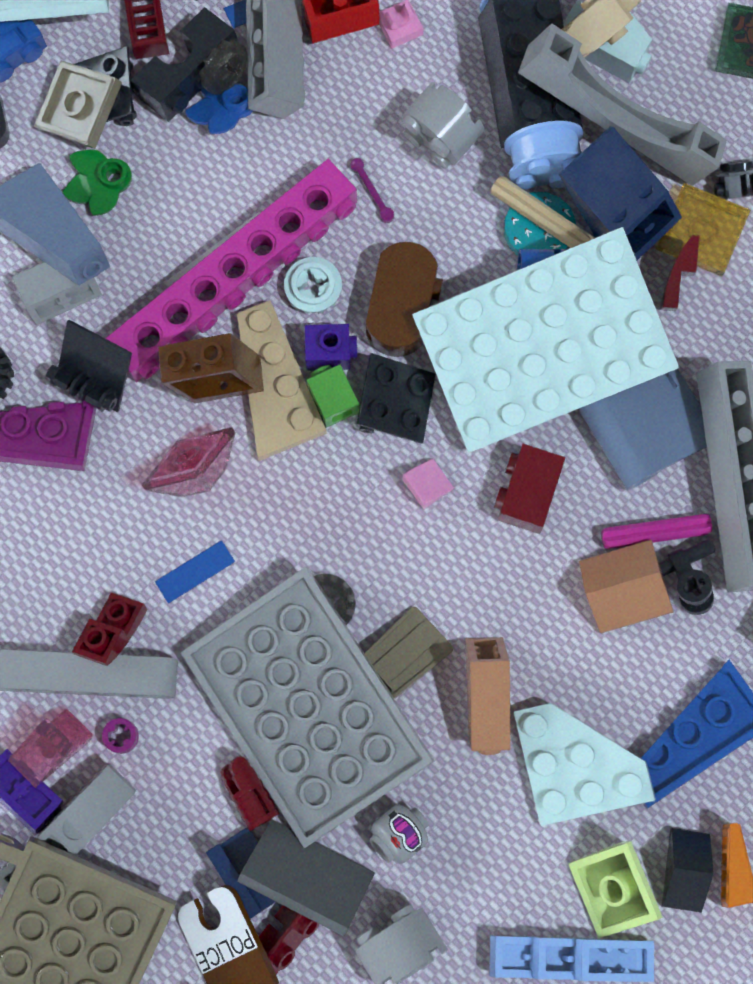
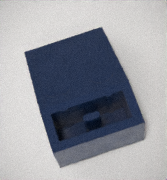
[558,126,682,261]

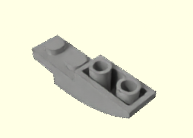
[0,763,136,890]

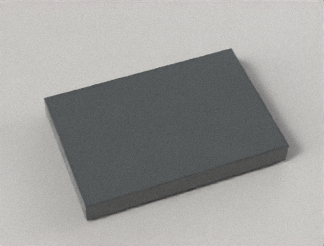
[237,819,375,937]

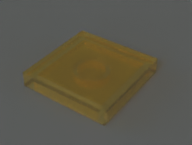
[656,183,751,277]

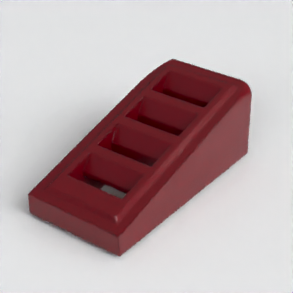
[124,0,170,60]

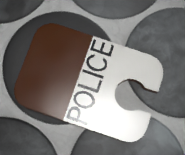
[178,885,279,984]

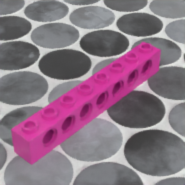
[105,158,357,383]

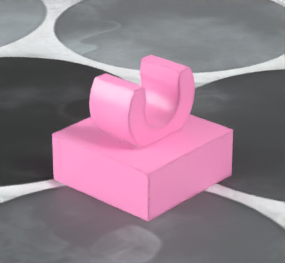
[379,0,424,48]

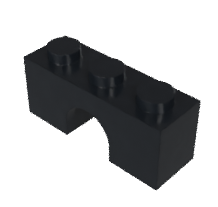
[131,7,241,122]

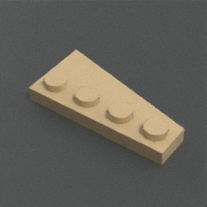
[237,300,327,461]

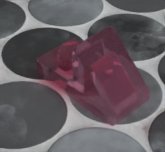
[8,709,93,788]

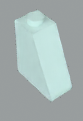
[563,0,652,84]

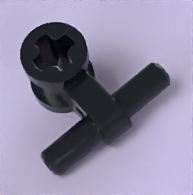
[659,539,716,615]

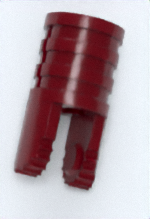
[220,755,280,832]

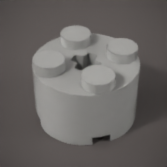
[402,82,485,169]
[355,904,448,984]

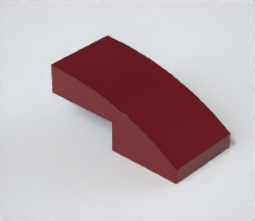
[661,235,700,311]

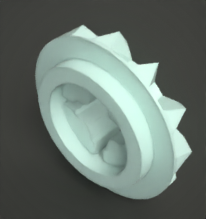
[284,257,342,314]

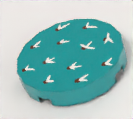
[504,192,576,256]

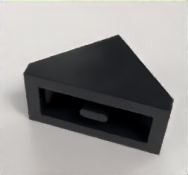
[662,828,714,913]

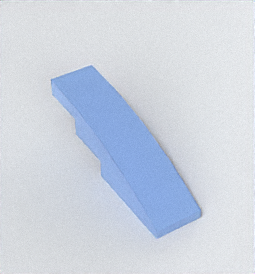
[489,935,654,982]

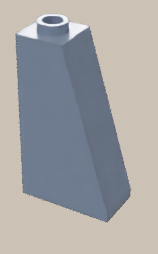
[0,163,111,285]

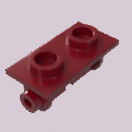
[258,905,319,975]

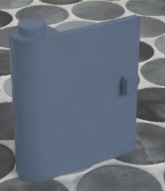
[578,369,707,491]

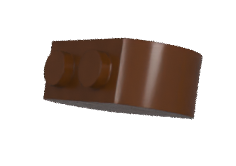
[365,242,443,357]

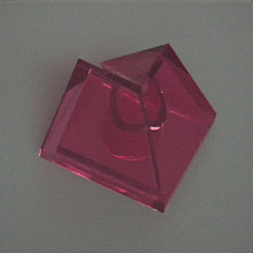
[141,427,236,497]

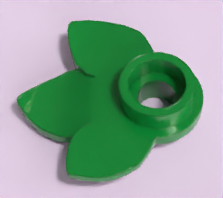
[63,149,132,216]

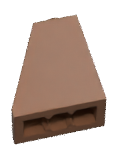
[465,637,510,755]

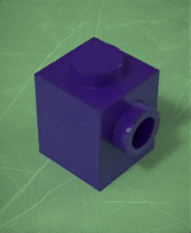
[305,324,357,371]

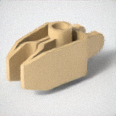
[561,0,641,58]

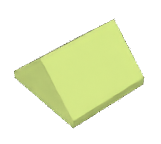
[568,841,663,938]

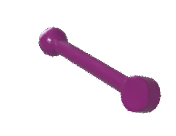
[350,158,394,223]

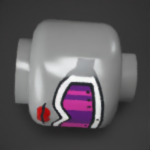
[370,805,429,864]

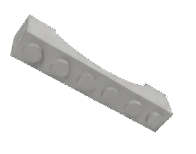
[518,24,727,186]

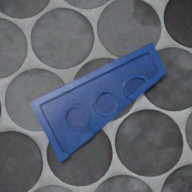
[641,659,753,809]

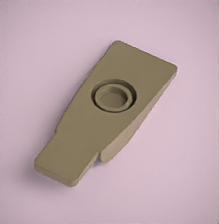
[365,607,453,699]

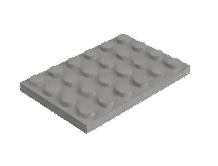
[180,567,435,848]

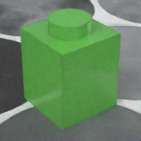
[306,365,359,428]

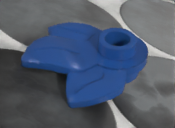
[185,78,254,134]

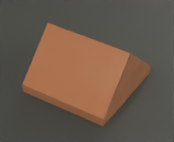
[579,540,674,634]

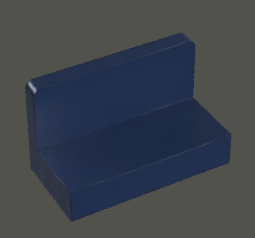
[206,828,276,919]

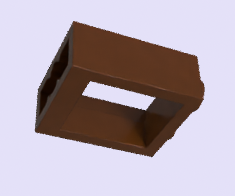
[158,333,264,404]

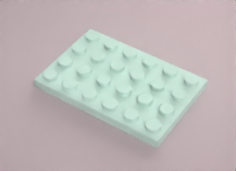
[412,227,679,453]

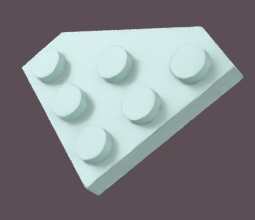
[514,703,656,826]

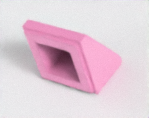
[403,459,454,510]

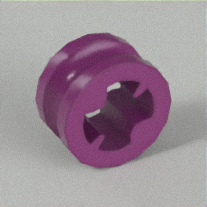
[102,718,139,754]

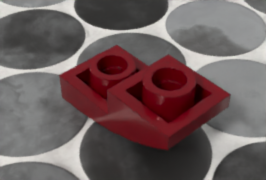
[72,593,148,666]

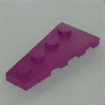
[0,401,97,471]

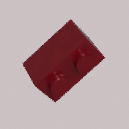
[494,444,566,534]

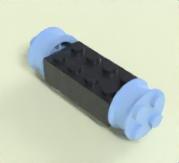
[478,0,583,189]

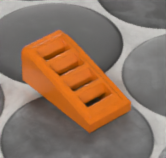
[721,822,753,908]

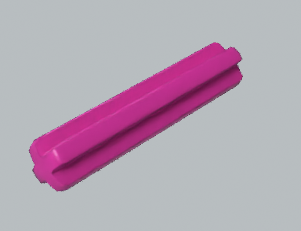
[601,514,712,549]

